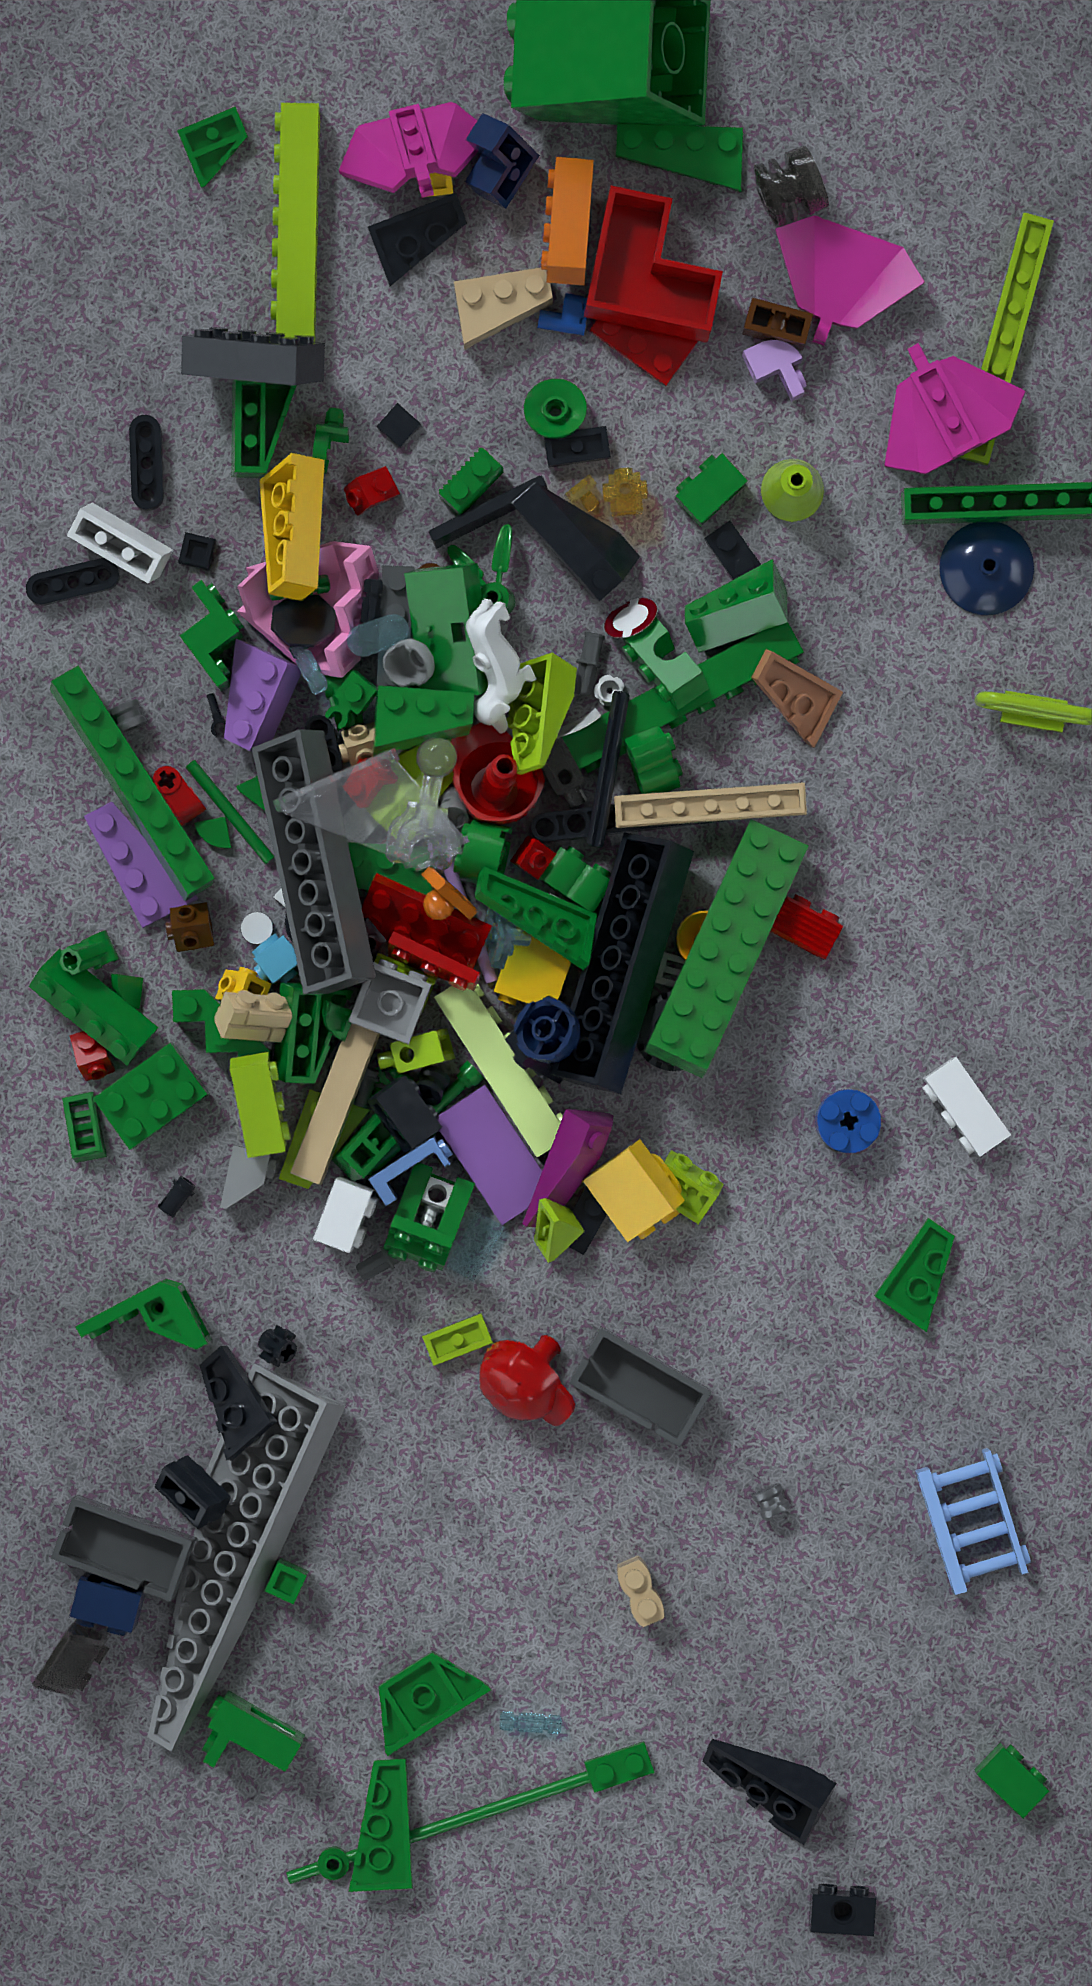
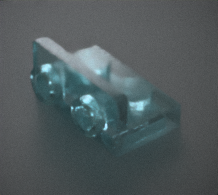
[484,907,531,969]

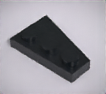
[367,193,467,286]

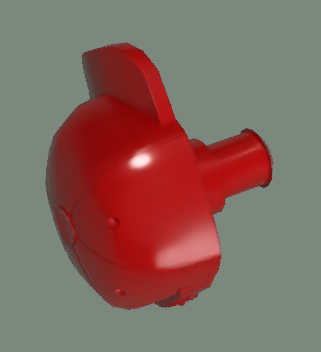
[448,723,545,825]
[479,1335,575,1426]

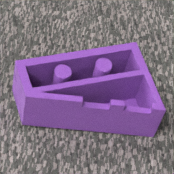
[224,639,304,752]

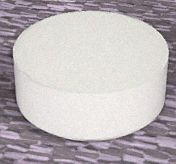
[241,912,273,944]

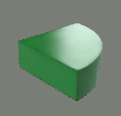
[194,817,232,849]
[111,973,143,1009]
[322,1000,353,1041]

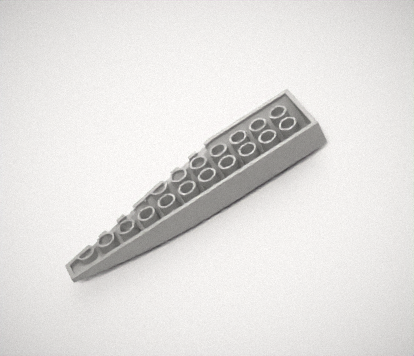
[148,1363,345,1752]

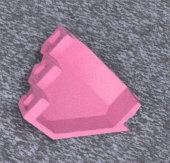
[236,541,379,678]

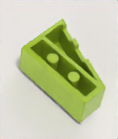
[230,1052,291,1158]

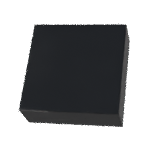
[377,403,421,448]
[178,532,217,571]

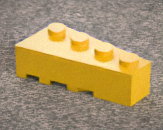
[259,453,325,601]

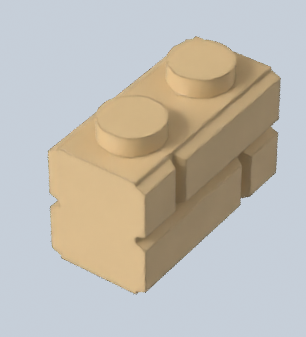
[214,990,292,1042]

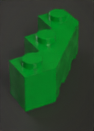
[172,989,272,1062]

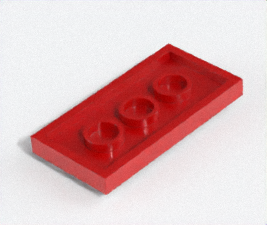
[362,873,492,969]

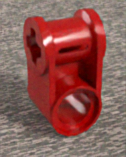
[153,766,206,826]

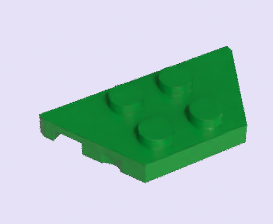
[378,1651,491,1756]

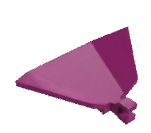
[338,102,478,198]
[775,215,925,346]
[884,343,1026,475]

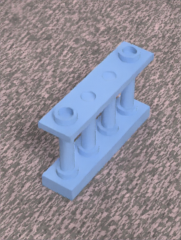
[915,1448,1031,1595]

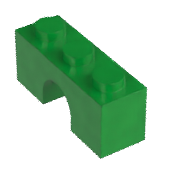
[621,617,709,710]

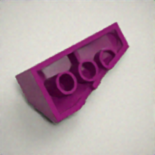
[522,1109,614,1227]

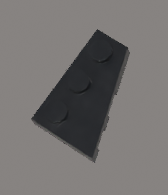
[199,1346,277,1461]

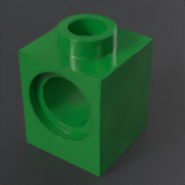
[265,1558,309,1605]

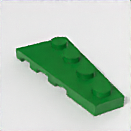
[474,866,597,970]
[348,1759,413,1892]

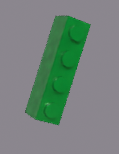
[28,948,159,1066]

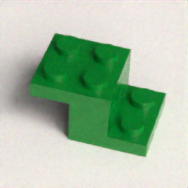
[179,580,244,692]

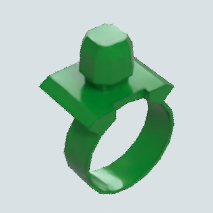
[312,407,349,474]

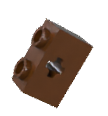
[742,297,813,351]

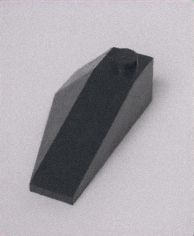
[511,482,640,602]
[702,1739,837,1845]

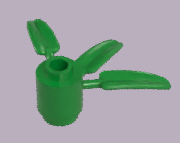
[447,524,516,614]

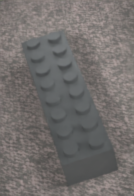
[252,729,376,994]

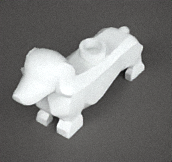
[466,599,537,734]

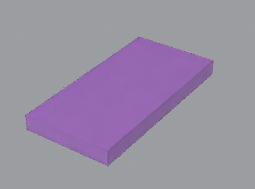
[438,1084,542,1225]

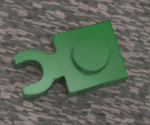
[325,670,378,729]

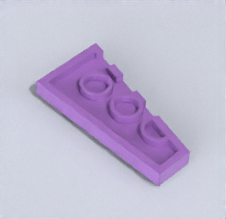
[84,801,199,928]

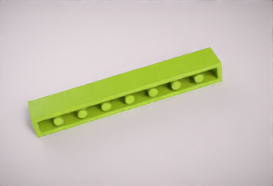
[270,102,320,342]

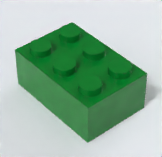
[93,1043,210,1150]

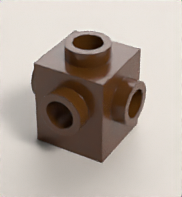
[165,902,214,952]

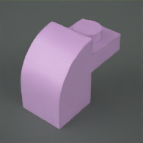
[742,340,807,402]

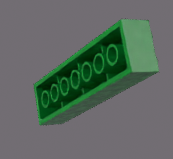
[644,819,808,1078]

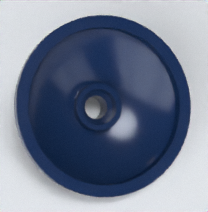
[939,522,1034,615]

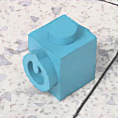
[252,933,298,984]

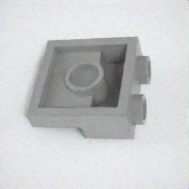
[349,959,432,1045]

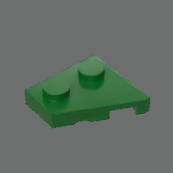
[177,106,248,188]

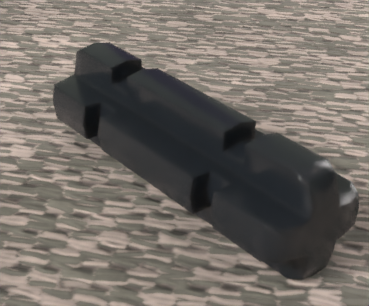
[359,579,383,642]

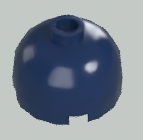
[514,997,580,1063]

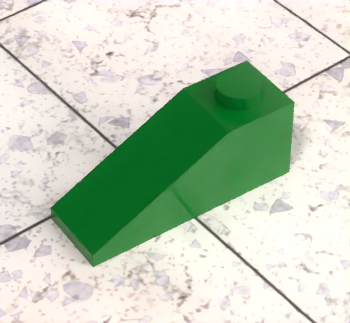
[332,1113,396,1181]

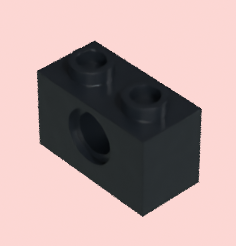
[808,1884,876,1936]

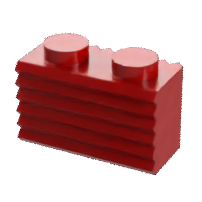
[770,894,843,960]

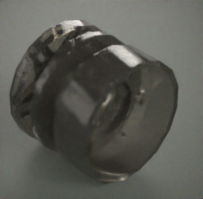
[753,145,829,227]

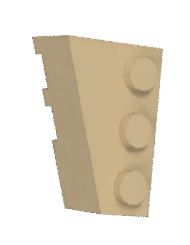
[454,267,553,350]

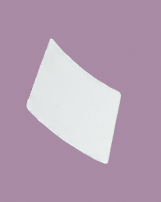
[557,708,601,738]

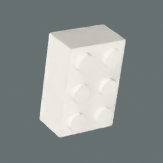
[313,1176,379,1253]

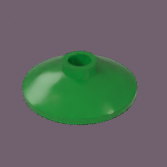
[524,379,587,439]

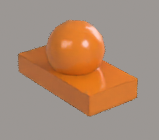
[421,867,478,920]

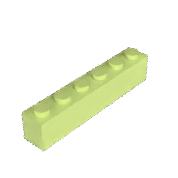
[434,984,563,1157]

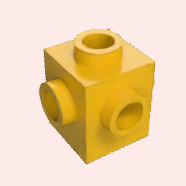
[215,967,271,1002]

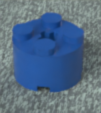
[815,1089,881,1153]

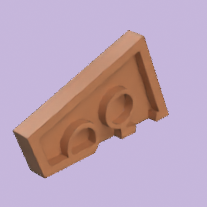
[751,649,843,748]

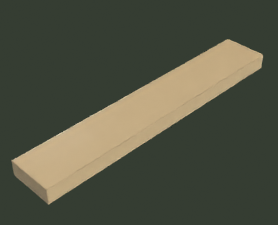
[614,783,807,828]
[290,1024,380,1185]

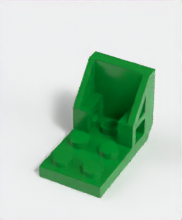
[75,1278,212,1349]

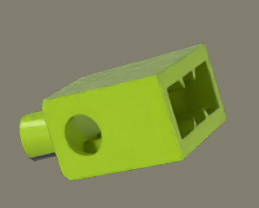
[377,1028,456,1074]

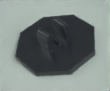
[271,594,336,648]

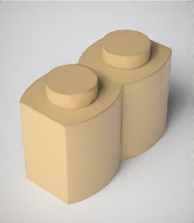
[617,1556,664,1627]

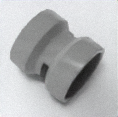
[436,786,468,830]

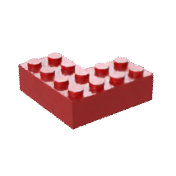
[584,185,723,343]

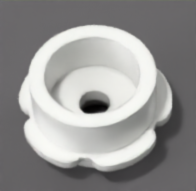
[594,675,624,706]

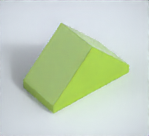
[534,1198,585,1263]

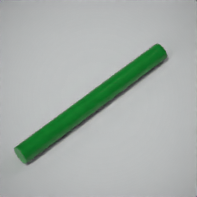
[185,760,275,865]

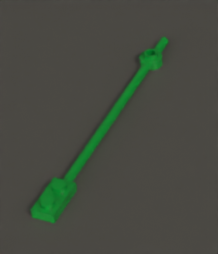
[286,1741,654,1884]

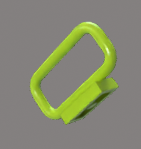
[974,691,1092,733]

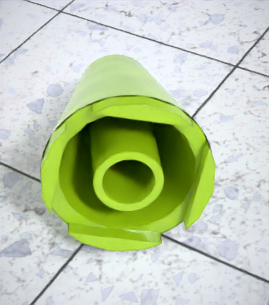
[761,459,824,522]

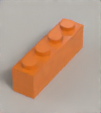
[541,157,594,285]

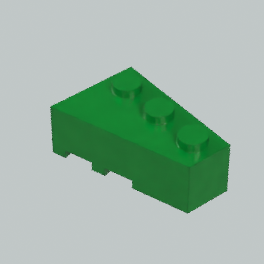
[231,380,297,478]
[685,559,788,653]
[372,686,474,758]
[273,983,353,1084]

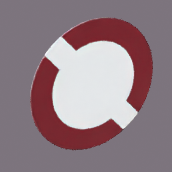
[604,598,657,638]

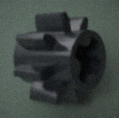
[258,1325,297,1367]

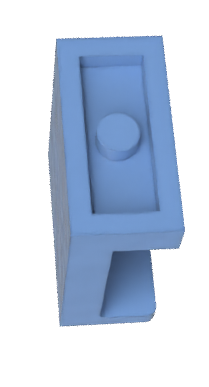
[369,1136,453,1206]

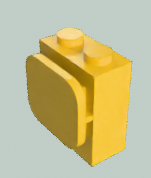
[583,1139,685,1242]

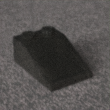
[32,1619,110,1696]

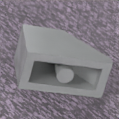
[220,1145,276,1209]

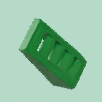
[62,1092,107,1163]

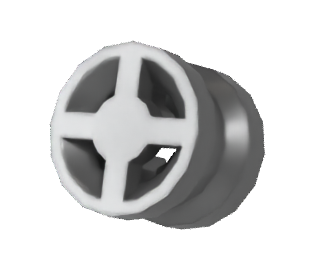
[109,699,148,734]
[752,1483,791,1519]

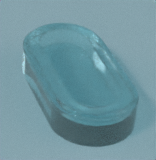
[347,614,409,657]

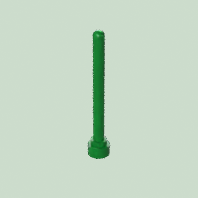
[367,1060,485,1176]

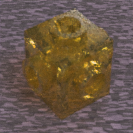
[602,468,648,517]

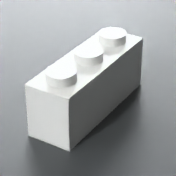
[67,503,173,583]
[922,1057,1011,1157]

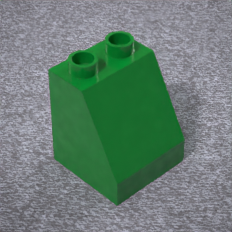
[504,0,711,126]

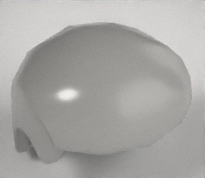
[383,639,435,688]

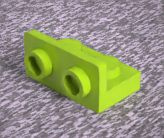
[664,1150,724,1225]

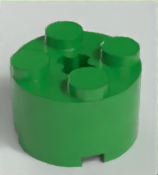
[453,819,512,884]

